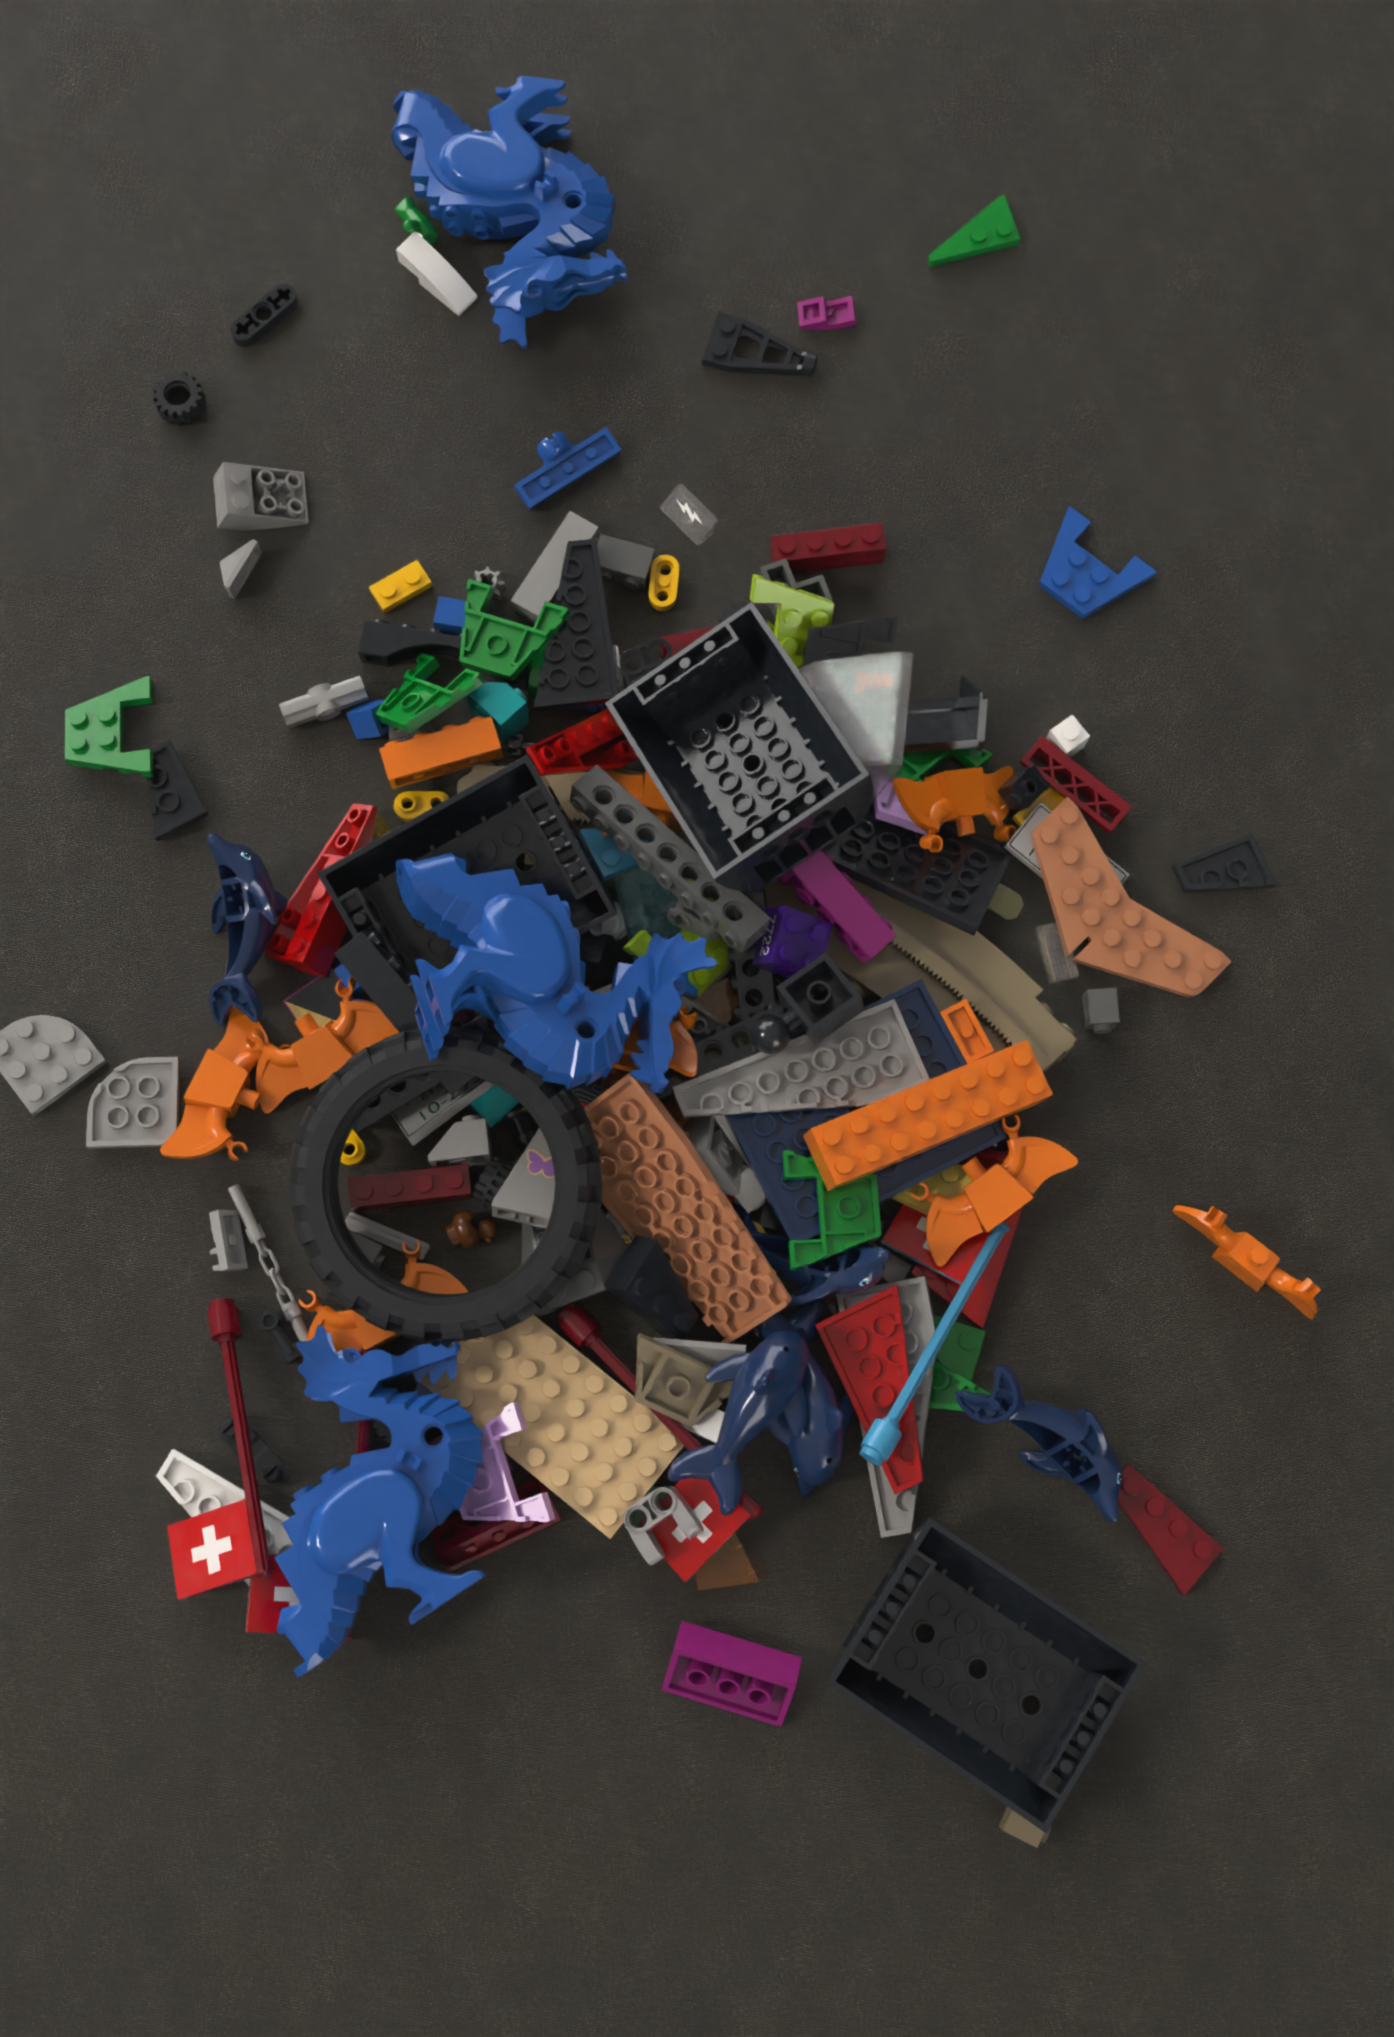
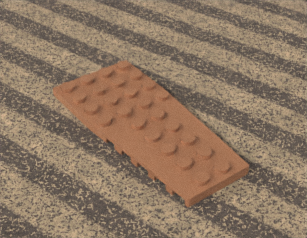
[584,1068,792,1344]

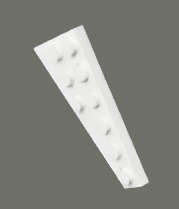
[156,1449,293,1586]

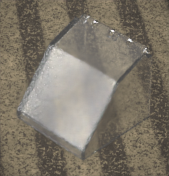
[798,651,913,803]

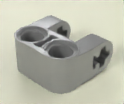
[624,1486,704,1566]

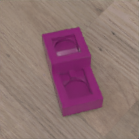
[797,296,857,330]

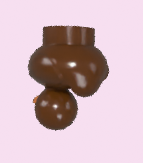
[445,1211,498,1248]

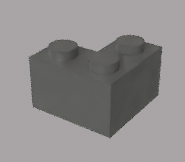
[759,559,833,623]

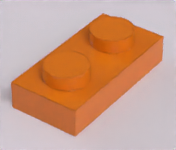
[939,999,994,1064]

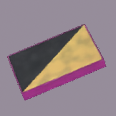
[283,968,353,1027]

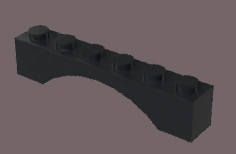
[358,619,532,691]

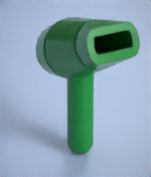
[394,197,438,246]

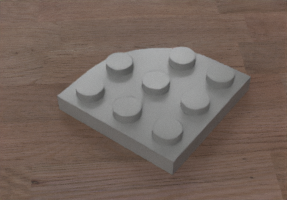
[0,1015,107,1116]
[86,1057,181,1149]

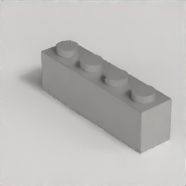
[511,511,599,624]

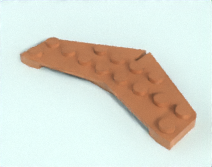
[1031,797,1232,997]

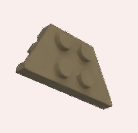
[635,1333,734,1427]

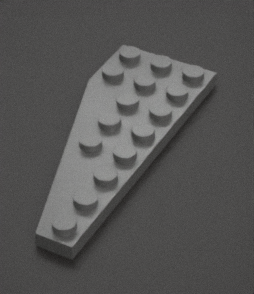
[671,999,930,1118]
[836,1276,936,1538]

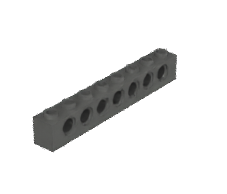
[569,765,771,954]

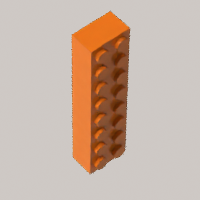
[803,1040,1053,1192]

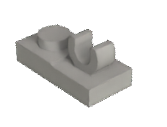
[209,1210,248,1272]

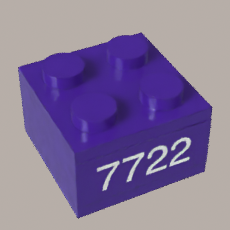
[752,905,832,979]

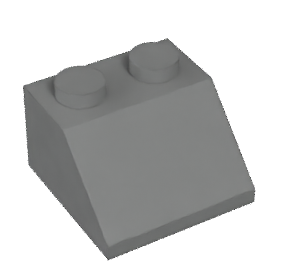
[428,1115,493,1168]

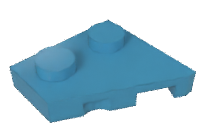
[580,829,650,882]

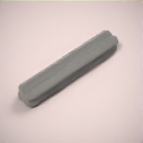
[345,1212,430,1260]

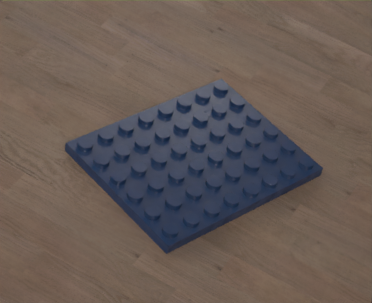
[724,979,1007,1240]

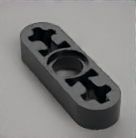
[230,284,298,347]

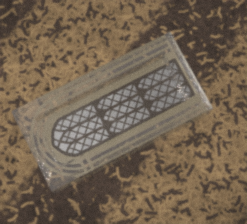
[1035,923,1079,984]

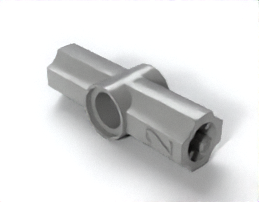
[279,675,369,729]

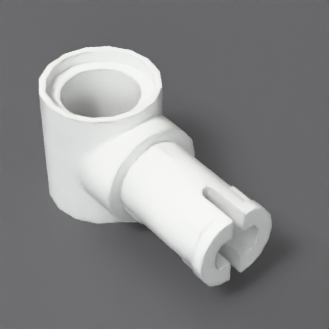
[590,902,636,940]

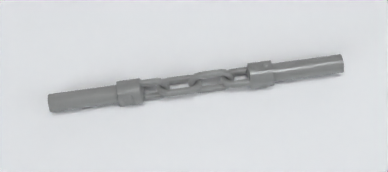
[228,1184,309,1341]

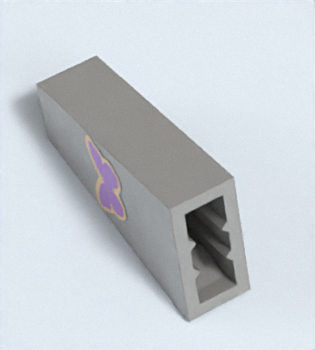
[491,1128,555,1229]

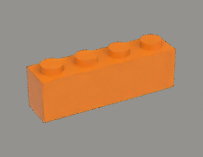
[379,716,503,789]

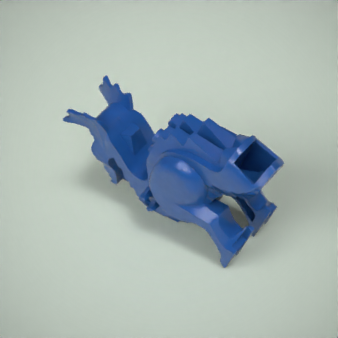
[391,76,627,349]
[396,853,717,1094]
[275,1325,486,1678]

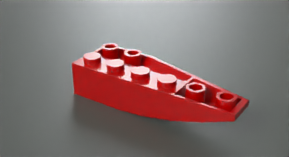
[526,709,639,776]
[264,803,377,977]

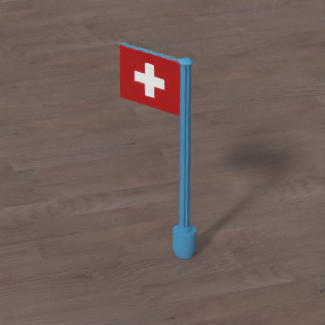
[859,1204,1010,1466]

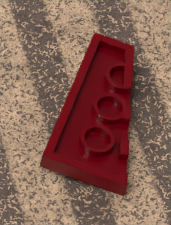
[1118,1464,1224,1596]

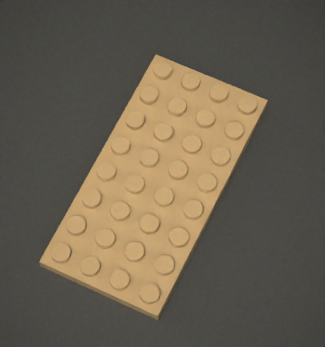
[420,1315,684,1539]

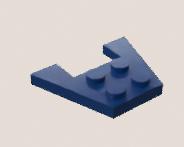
[1038,506,1157,619]

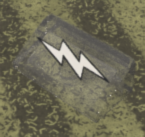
[660,483,719,546]

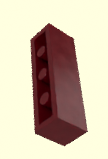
[769,523,887,574]
[348,1164,474,1213]

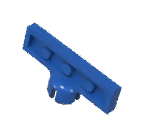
[514,427,622,511]

